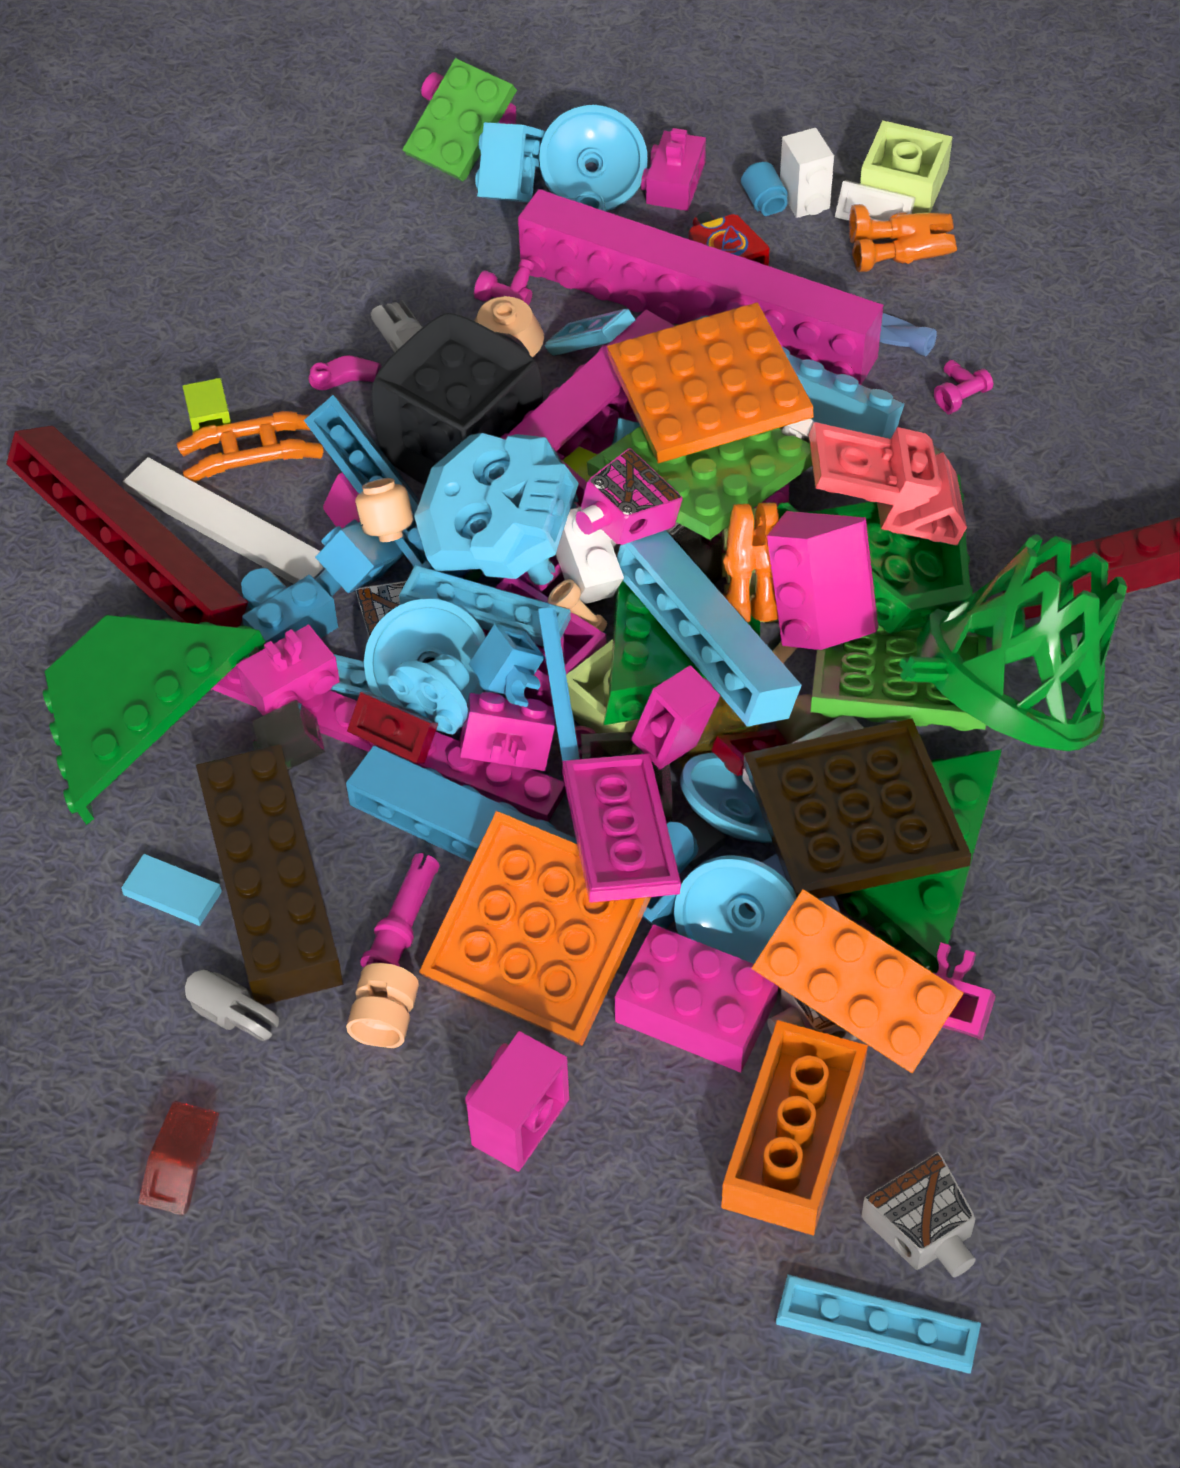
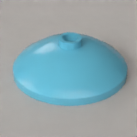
[539,105,648,211]
[364,599,486,708]
[680,753,772,843]
[674,856,797,964]

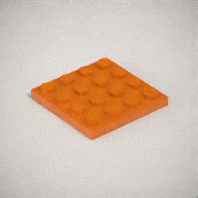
[607,302,814,463]
[419,811,651,1046]

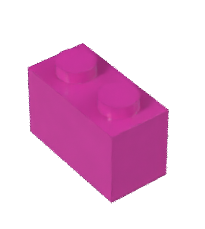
[631,665,720,770]

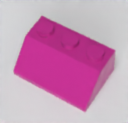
[767,511,878,650]

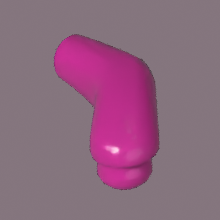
[309,355,382,391]

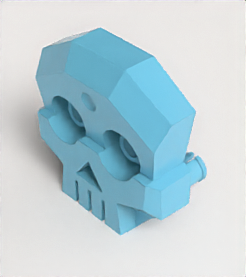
[414,433,579,585]

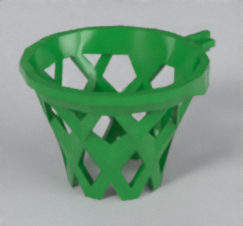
[899,534,1127,751]

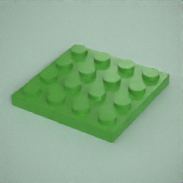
[587,426,812,540]
[810,624,987,731]

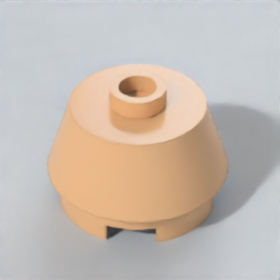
[475,296,544,358]

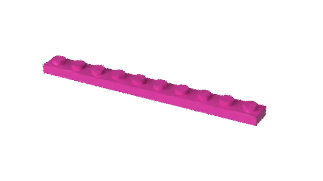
[212,658,566,822]

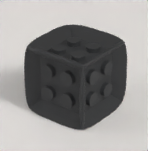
[372,313,543,485]

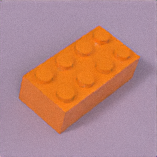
[751,889,963,1073]
[721,1020,868,1236]

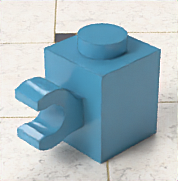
[469,624,545,707]

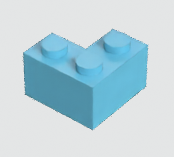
[475,122,546,202]

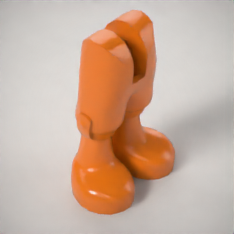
[849,204,957,272]
[722,502,779,623]

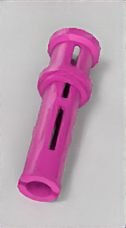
[360,853,440,968]

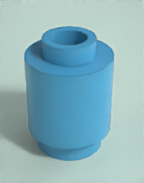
[741,162,788,216]

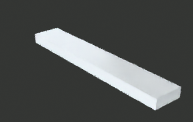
[123,457,325,584]

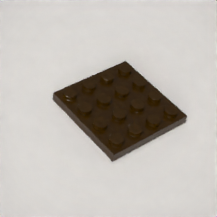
[743,718,972,899]

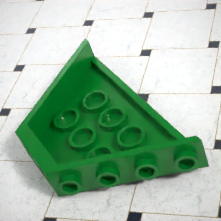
[777,474,973,634]
[603,580,760,726]
[43,615,266,825]
[836,749,1002,973]

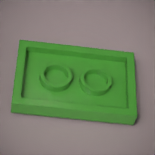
[402,58,517,181]

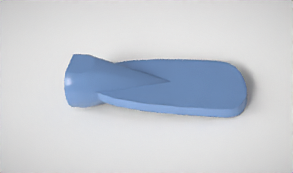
[880,313,937,356]

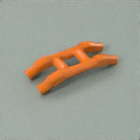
[177,411,323,483]

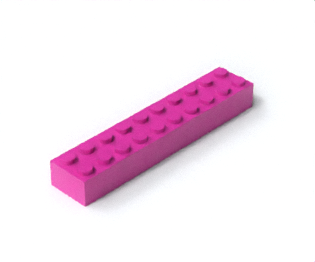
[518,189,883,385]

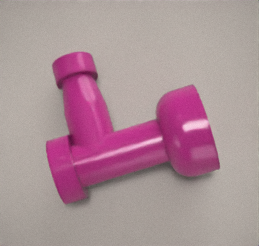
[474,259,535,305]
[934,360,993,415]

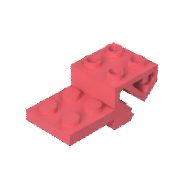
[809,422,967,545]

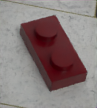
[347,692,438,763]
[711,729,788,776]

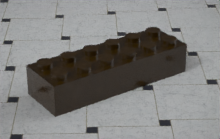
[196,744,344,1005]

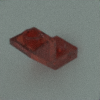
[138,1101,219,1216]

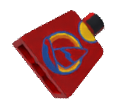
[688,211,770,266]

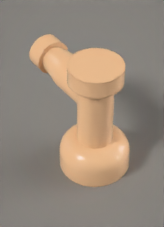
[548,579,607,632]

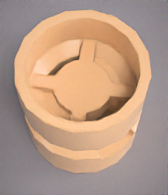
[346,963,419,1048]

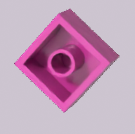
[465,1031,569,1172]

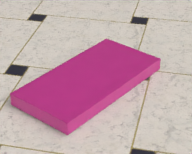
[562,753,681,903]

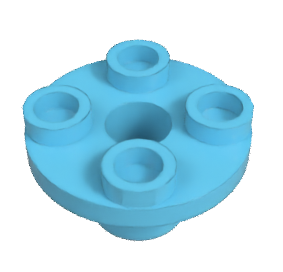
[388,655,470,734]

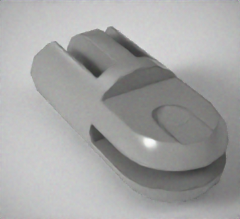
[371,300,422,353]
[185,970,279,1041]

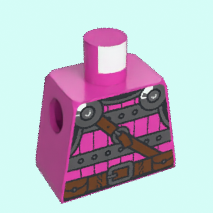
[576,448,683,545]

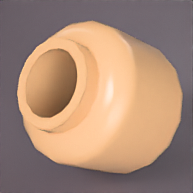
[355,478,413,542]

